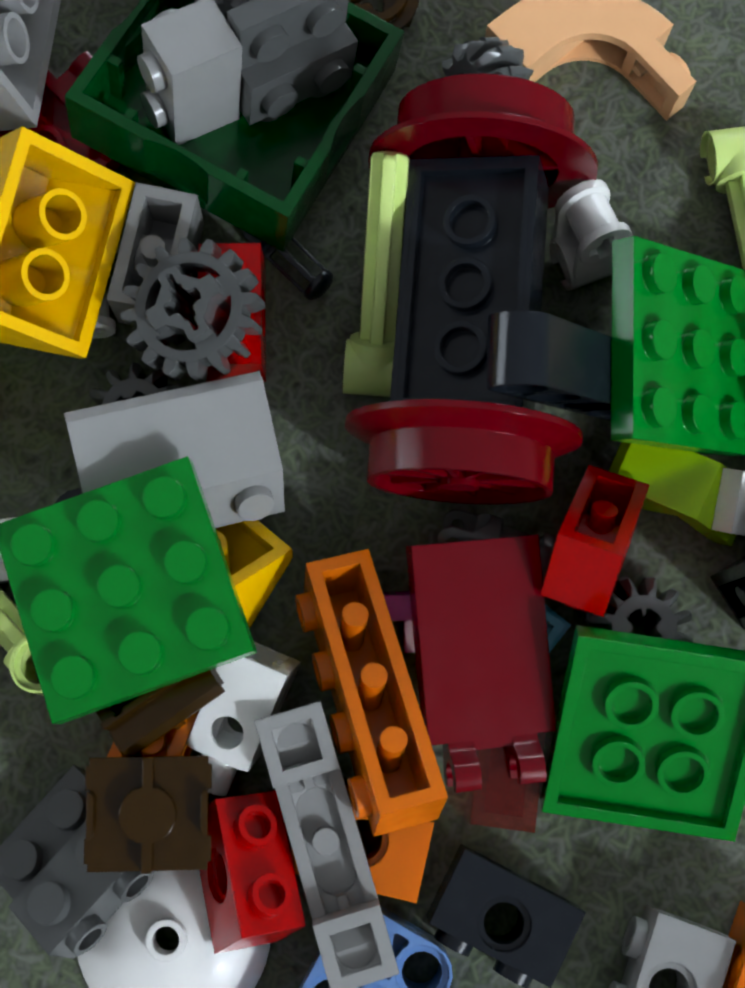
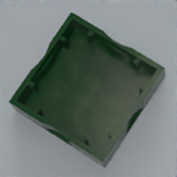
[65,0,405,252]

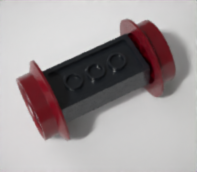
[345,73,598,505]

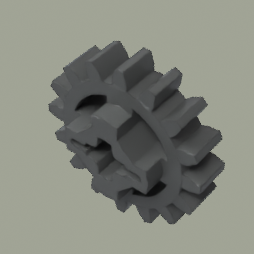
[120,238,265,383]

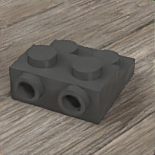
[227,0,358,125]
[0,765,154,959]

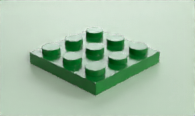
[611,236,745,456]
[0,456,257,724]
[540,625,745,842]

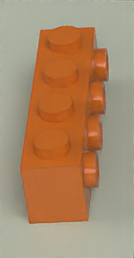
[295,549,448,837]

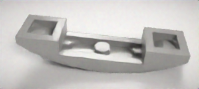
[254,700,399,988]

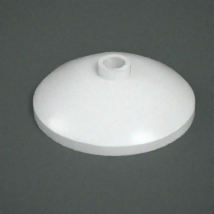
[77,870,271,988]

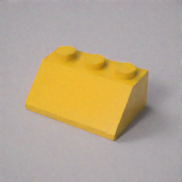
[0,126,136,359]

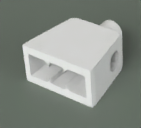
[187,641,301,796]

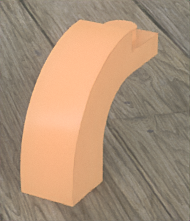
[485,0,697,121]

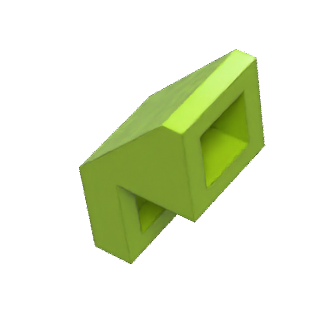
[609,442,736,546]

